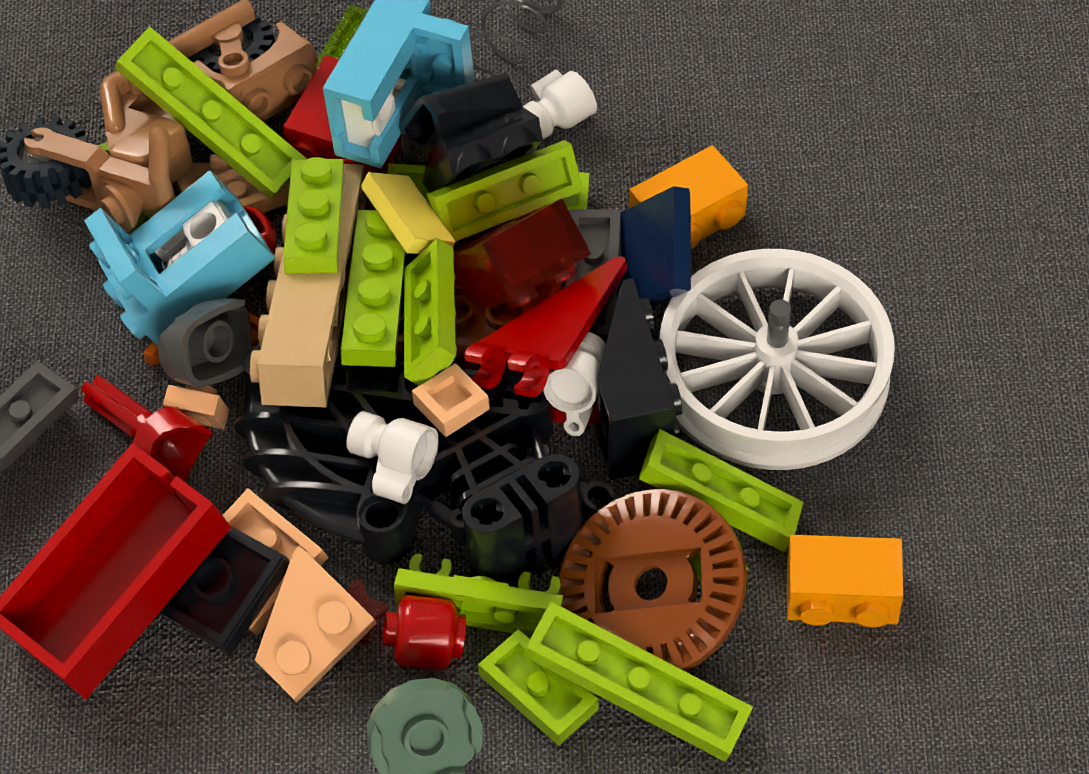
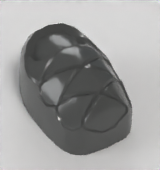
[158,298,251,387]

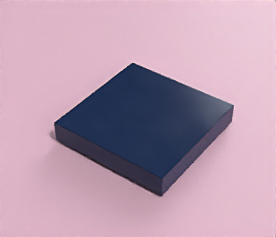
[621,186,691,307]

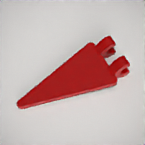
[464,256,627,397]

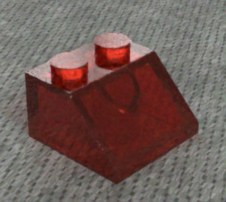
[453,198,591,310]

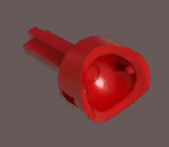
[81,375,213,483]

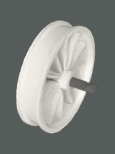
[659,249,895,470]

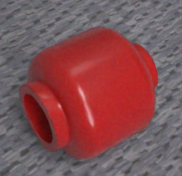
[382,595,466,671]

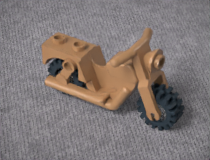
[0,0,318,232]

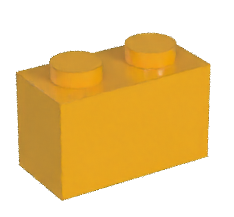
[629,145,748,249]
[787,534,903,628]

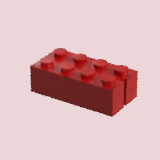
[0,443,232,700]

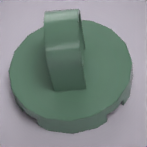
[367,678,483,774]

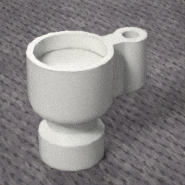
[523,70,597,140]
[543,332,606,436]
[347,411,439,504]

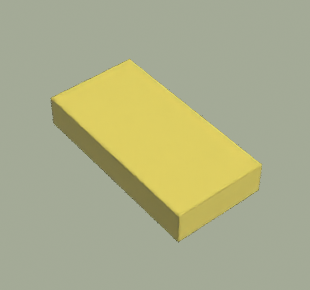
[361,172,456,254]

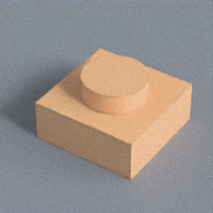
[412,363,490,437]
[163,385,230,430]

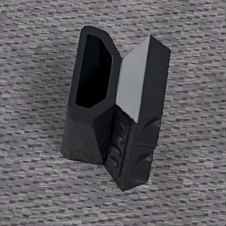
[399,73,543,193]

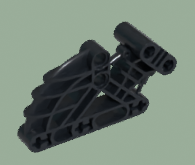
[234,344,584,588]

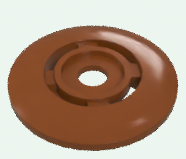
[559,489,747,672]

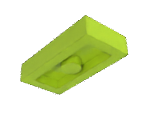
[478,629,599,746]

